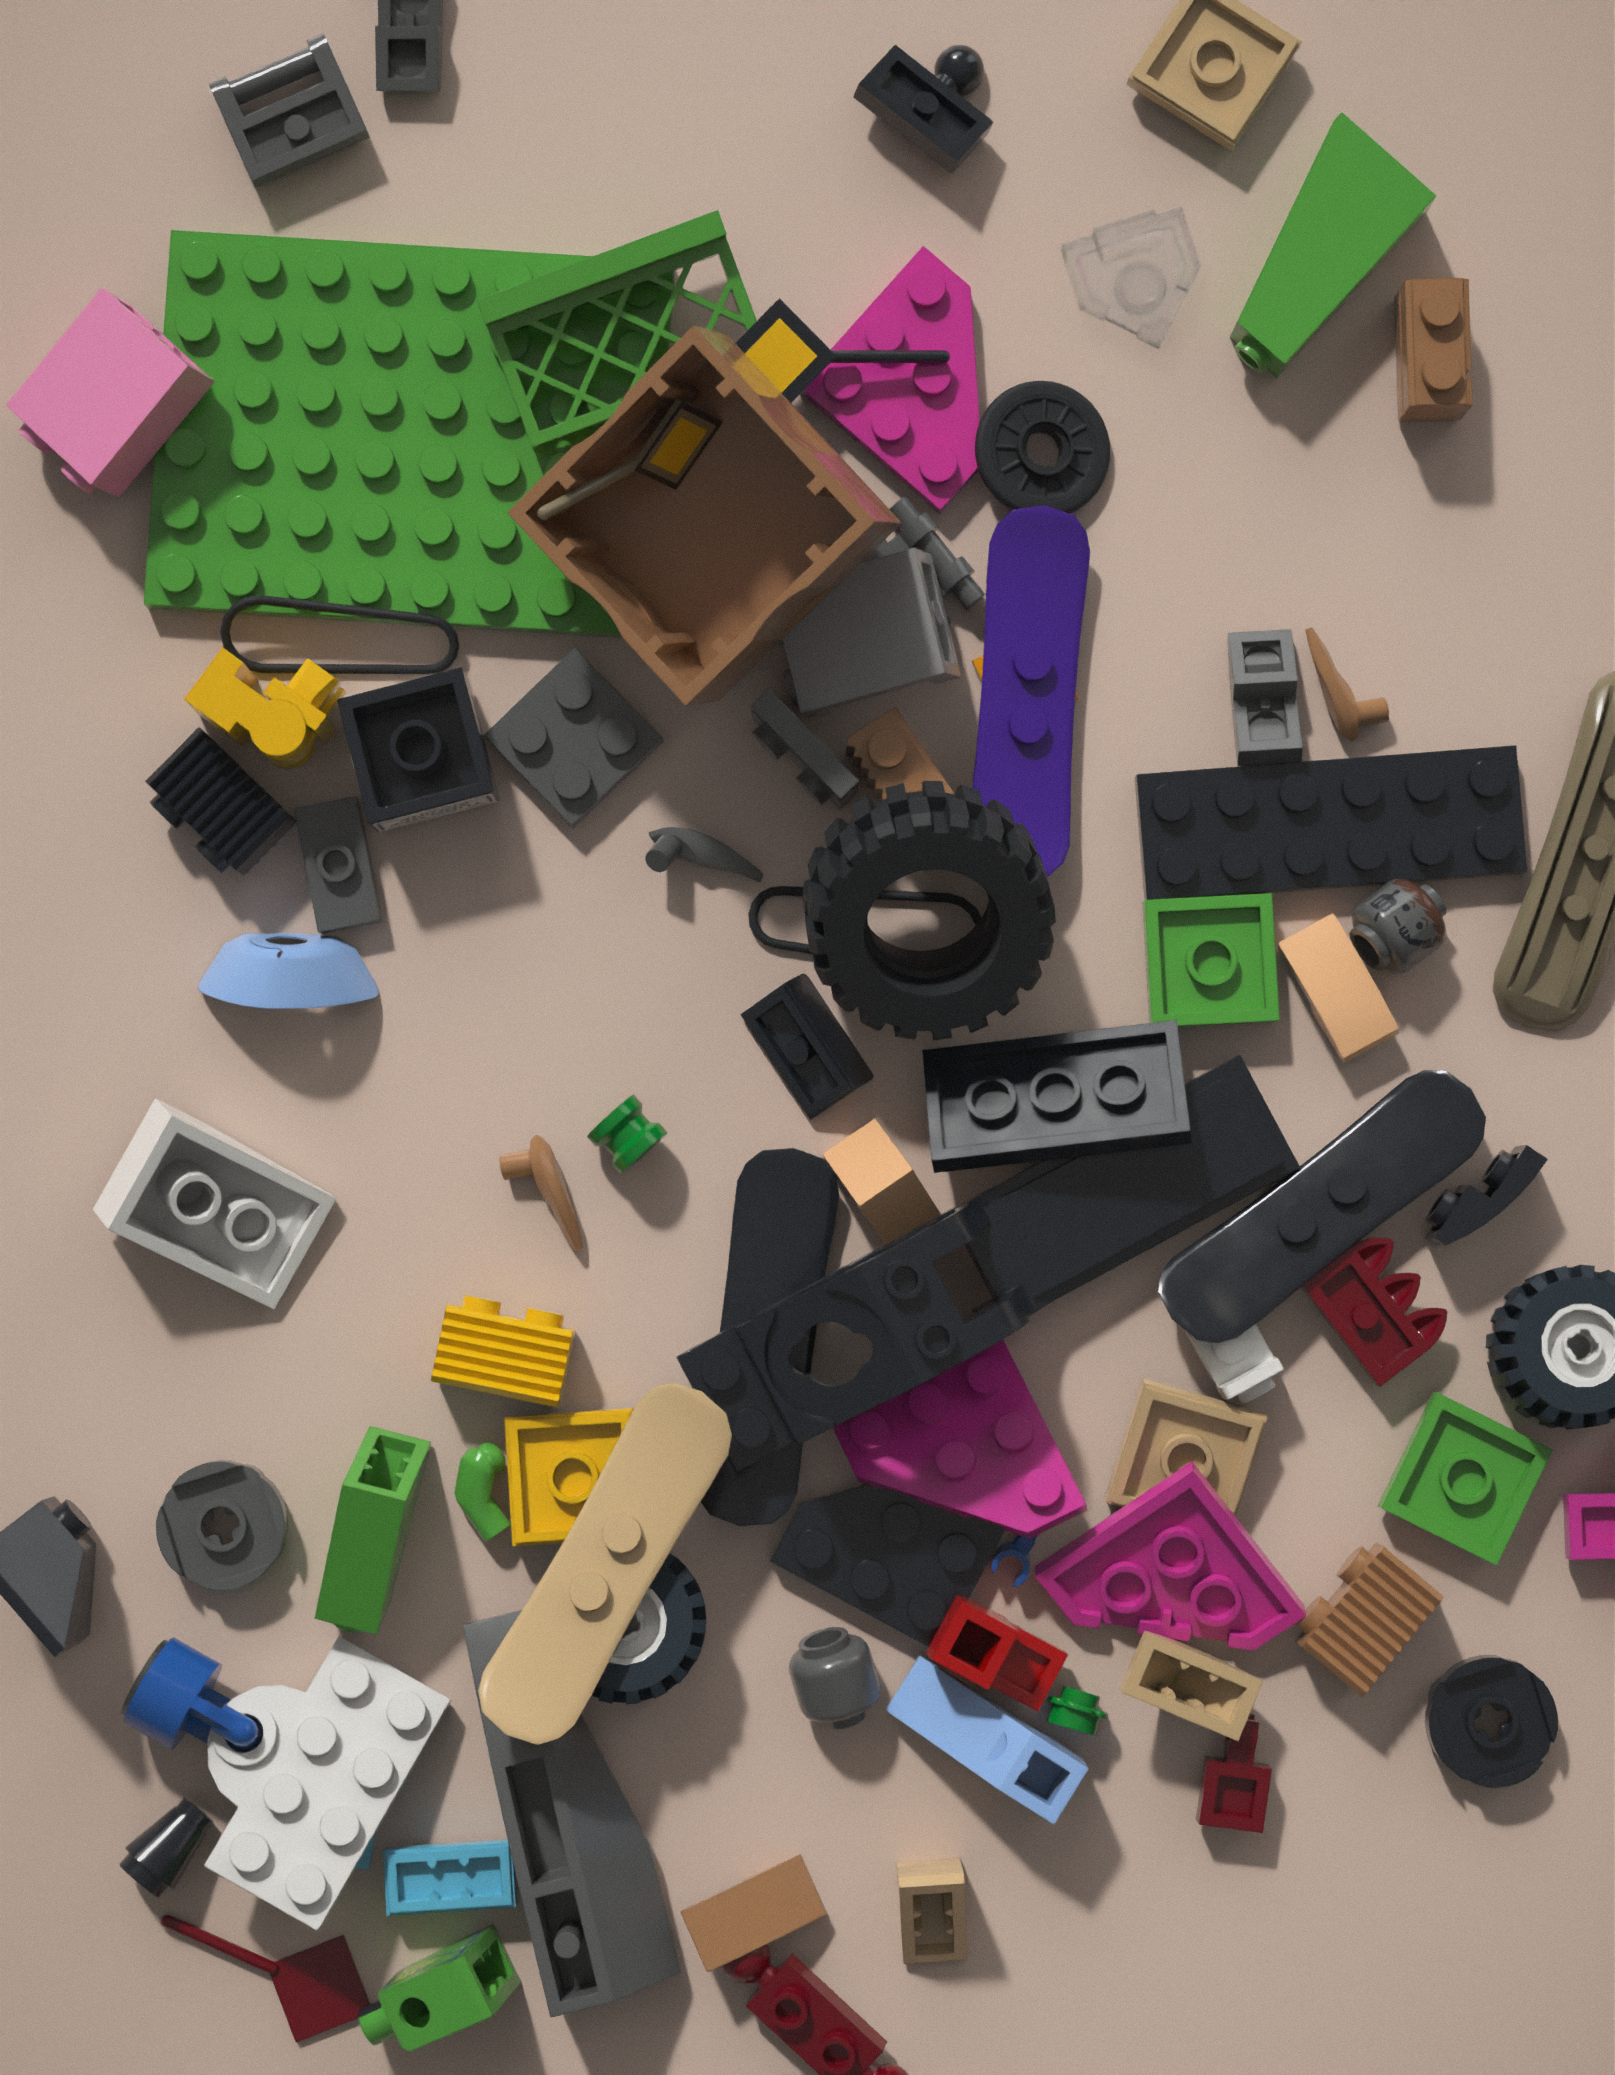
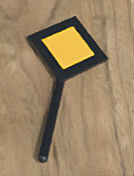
[736,298,950,403]

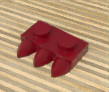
[1301,1238,1448,1387]

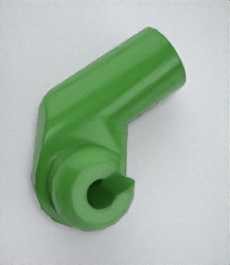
[454,1442,511,1542]

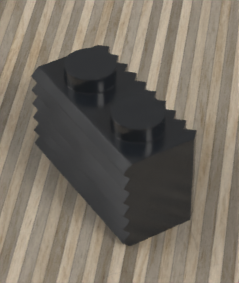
[145,727,297,875]

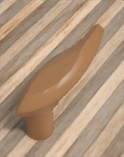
[1305,627,1389,742]
[499,1134,583,1251]

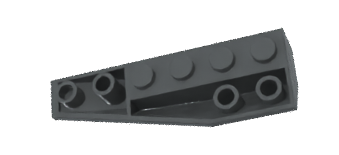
[463,1610,681,2018]

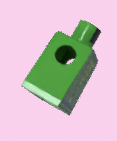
[358,1924,521,2052]

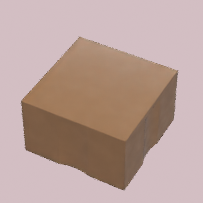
[507,325,902,706]

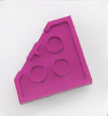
[801,246,980,515]
[833,1340,1088,1539]
[1035,1461,1306,1651]

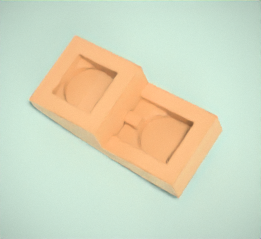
[1278,913,1399,1063]

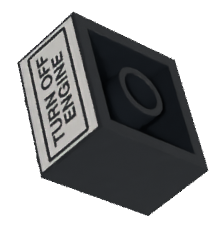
[337,667,500,832]

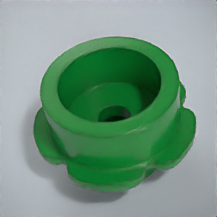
[1046,1686,1108,1736]

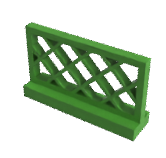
[477,210,757,448]

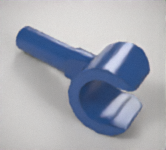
[991,1534,1039,1587]

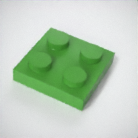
[1142,893,1280,1027]
[1377,1391,1553,1566]

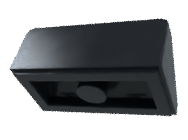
[740,973,874,1120]

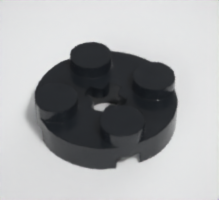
[1425,1655,1558,1788]

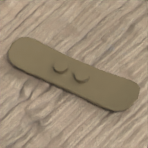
[1493,671,1615,1031]

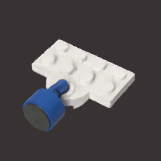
[121,1636,451,1932]

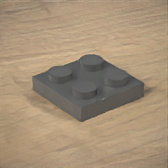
[484,648,664,828]

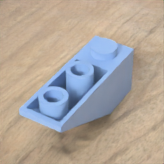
[886,1655,1089,1824]

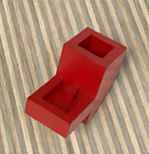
[926,1594,1068,1712]

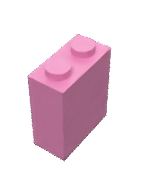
[6,287,215,498]

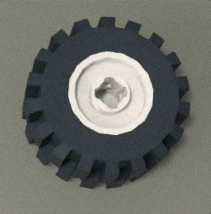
[1485,1264,1615,1430]
[592,1553,706,1705]

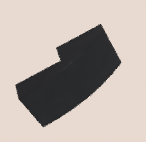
[1424,1145,1548,1245]

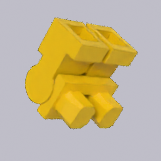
[184,647,346,769]

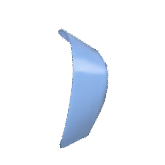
[198,933,379,1009]

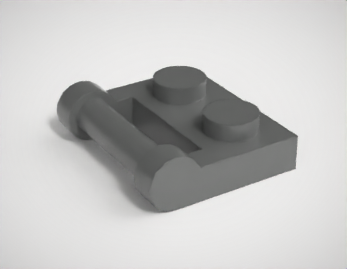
[209,33,370,188]

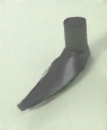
[645,827,763,882]

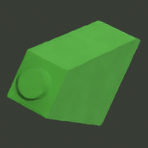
[314,1426,431,1635]

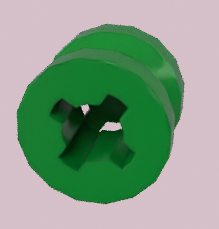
[587,1094,668,1175]

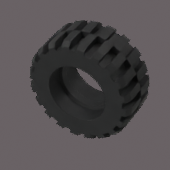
[803,781,1056,1040]

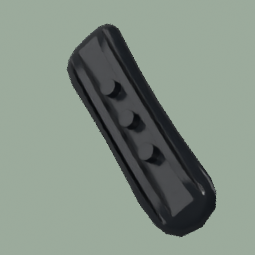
[1158,1070,1486,1343]
[701,1148,839,1526]

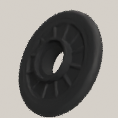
[975,381,1110,514]

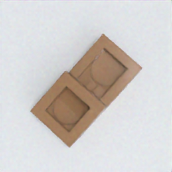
[680,1854,827,1972]

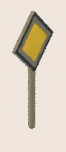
[537,398,723,520]

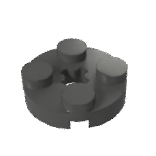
[156,1460,288,1591]

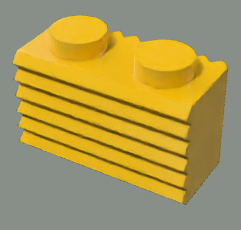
[431,1295,576,1407]

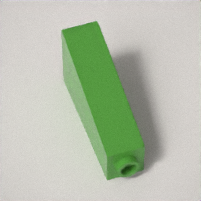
[1230,112,1436,379]

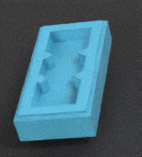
[383,1839,518,1916]

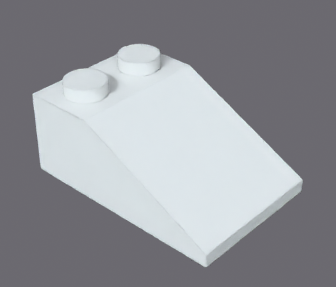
[93,1098,337,1309]

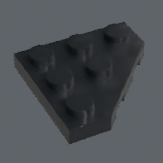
[770,1484,1005,1647]

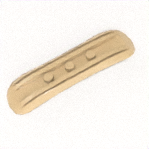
[478,1382,732,1745]

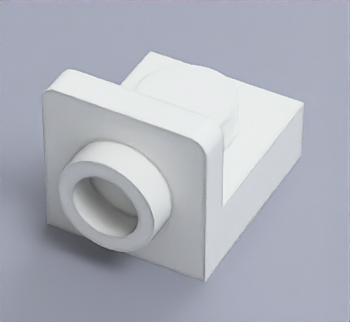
[1184,1325,1284,1404]

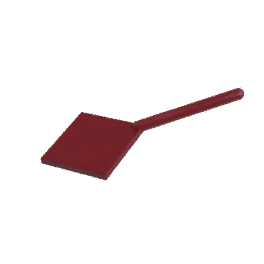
[160,1914,370,2042]

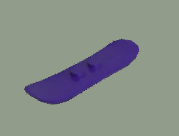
[972,505,1090,876]

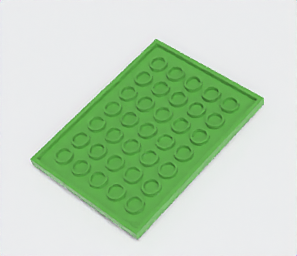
[144,230,675,638]

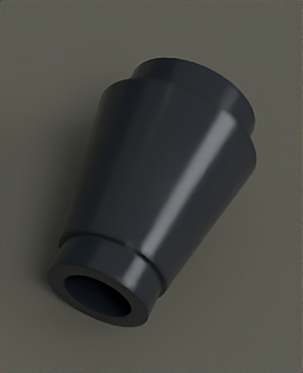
[119,1797,214,1898]

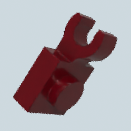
[1196,1714,1272,1833]

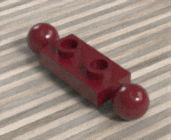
[721,1944,909,2075]

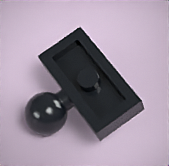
[853,45,994,174]

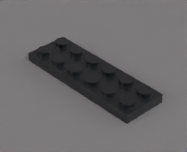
[1134,745,1527,900]

